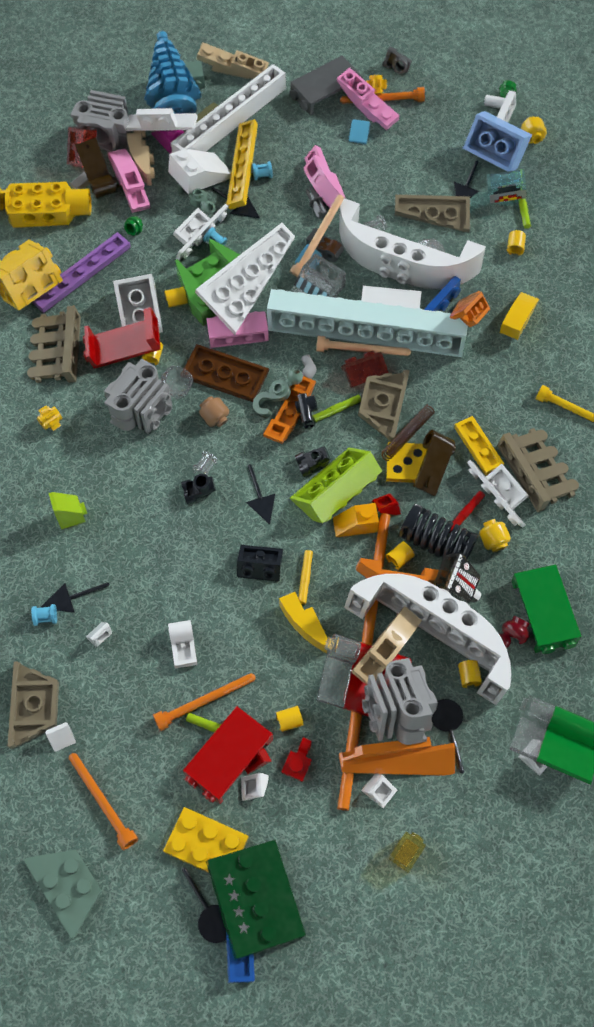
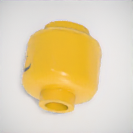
[521,117,547,144]
[479,519,511,552]

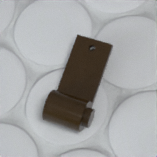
[75,138,119,199]
[413,430,456,496]

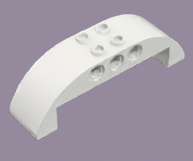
[339,199,486,289]
[344,574,511,705]

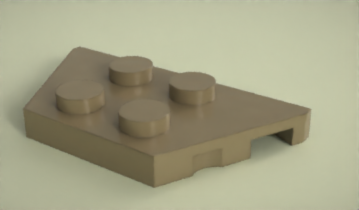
[358,370,410,441]
[7,661,59,749]

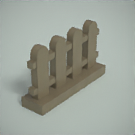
[27,306,81,383]
[497,428,579,512]

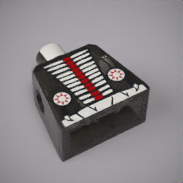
[433,553,481,603]

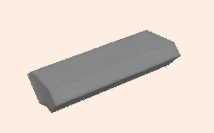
[70,171,89,189]

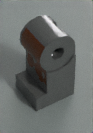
[306,228,344,262]

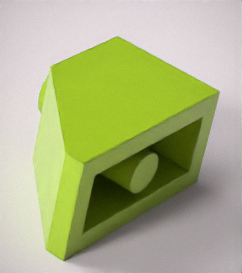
[48,492,88,529]

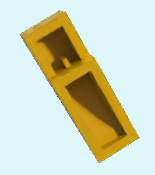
[500,292,539,340]
[279,592,331,654]

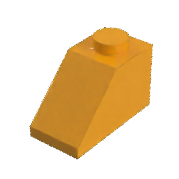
[333,503,379,537]

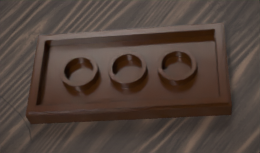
[180,344,269,402]

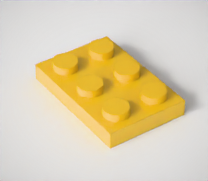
[163,807,249,873]

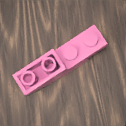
[337,68,400,130]
[304,145,346,208]
[108,149,150,213]

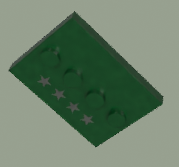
[206,840,306,960]

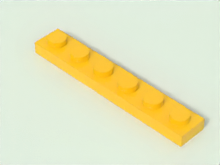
[226,119,258,210]

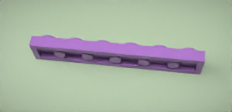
[32,232,131,313]

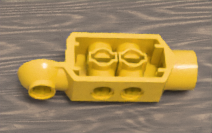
[0,182,92,228]

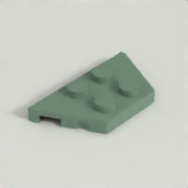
[24,850,102,940]

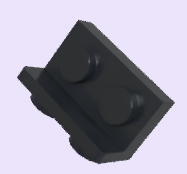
[237,545,283,582]

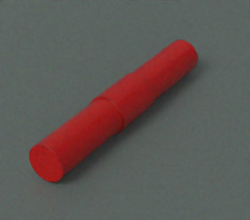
[449,491,485,533]

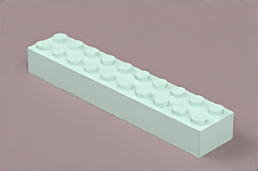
[267,289,468,357]

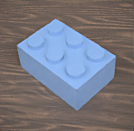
[463,111,532,172]

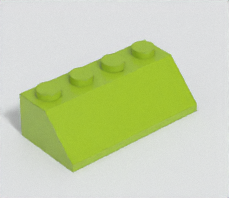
[290,447,382,524]

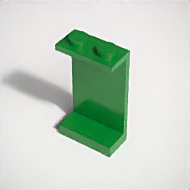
[511,564,582,654]

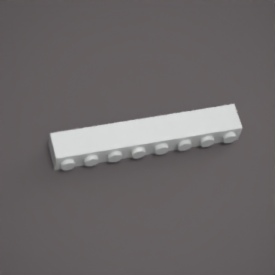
[171,64,286,153]

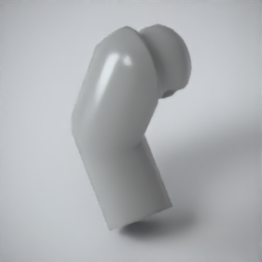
[301,354,317,379]

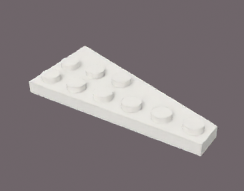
[195,223,295,335]

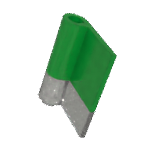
[509,695,594,784]

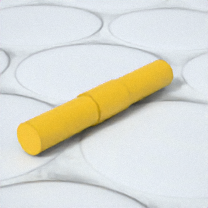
[298,550,313,605]

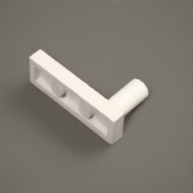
[484,91,516,122]

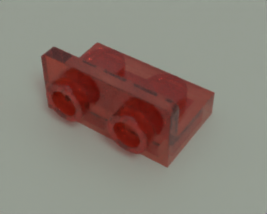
[67,126,97,168]
[341,350,389,388]

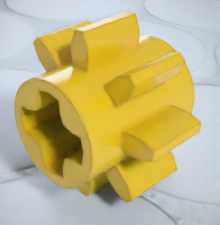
[366,75,387,94]
[37,405,63,431]

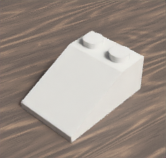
[168,149,231,194]
[113,274,163,333]

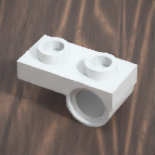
[168,620,197,669]

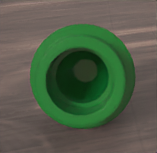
[499,80,517,98]
[124,216,144,236]

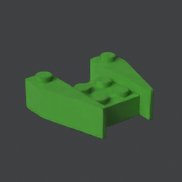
[175,239,265,326]

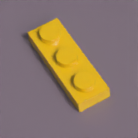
[454,416,504,476]

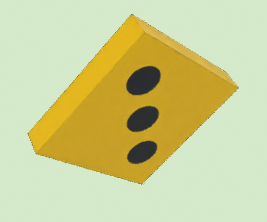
[386,442,427,483]

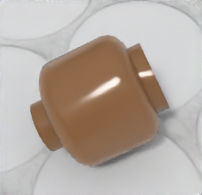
[199,396,229,427]

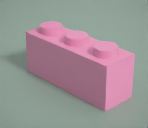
[206,311,269,348]

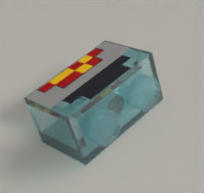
[487,169,527,203]

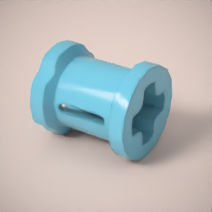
[252,161,273,180]
[203,227,228,246]
[32,604,57,626]

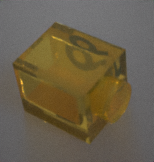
[389,831,426,873]

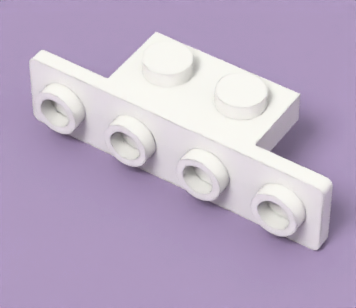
[126,108,197,131]
[173,204,228,261]
[467,460,529,528]

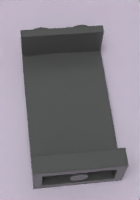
[290,55,363,116]

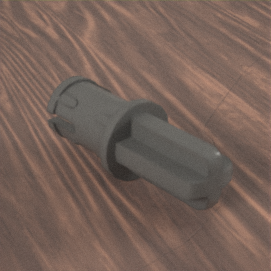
[306,186,327,219]

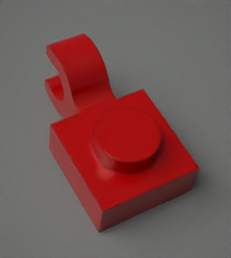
[281,737,312,782]

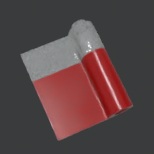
[317,634,412,717]

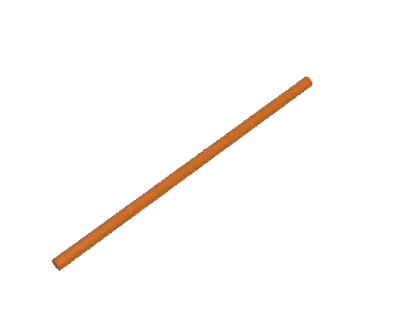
[337,513,390,811]

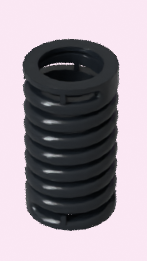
[398,503,479,568]

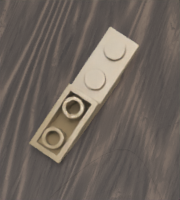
[197,43,269,79]
[127,131,155,186]
[352,606,422,685]

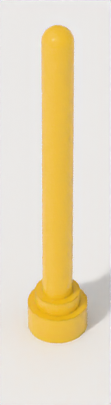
[535,385,594,422]

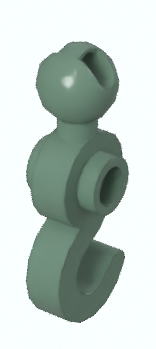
[178,183,216,216]
[253,369,303,417]

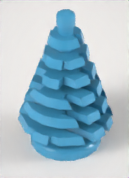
[145,31,201,114]

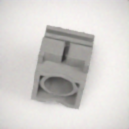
[70,90,131,152]
[104,359,172,435]
[362,658,438,745]

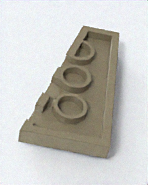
[395,194,470,233]

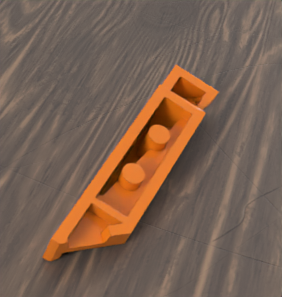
[449,291,490,327]
[339,737,455,775]

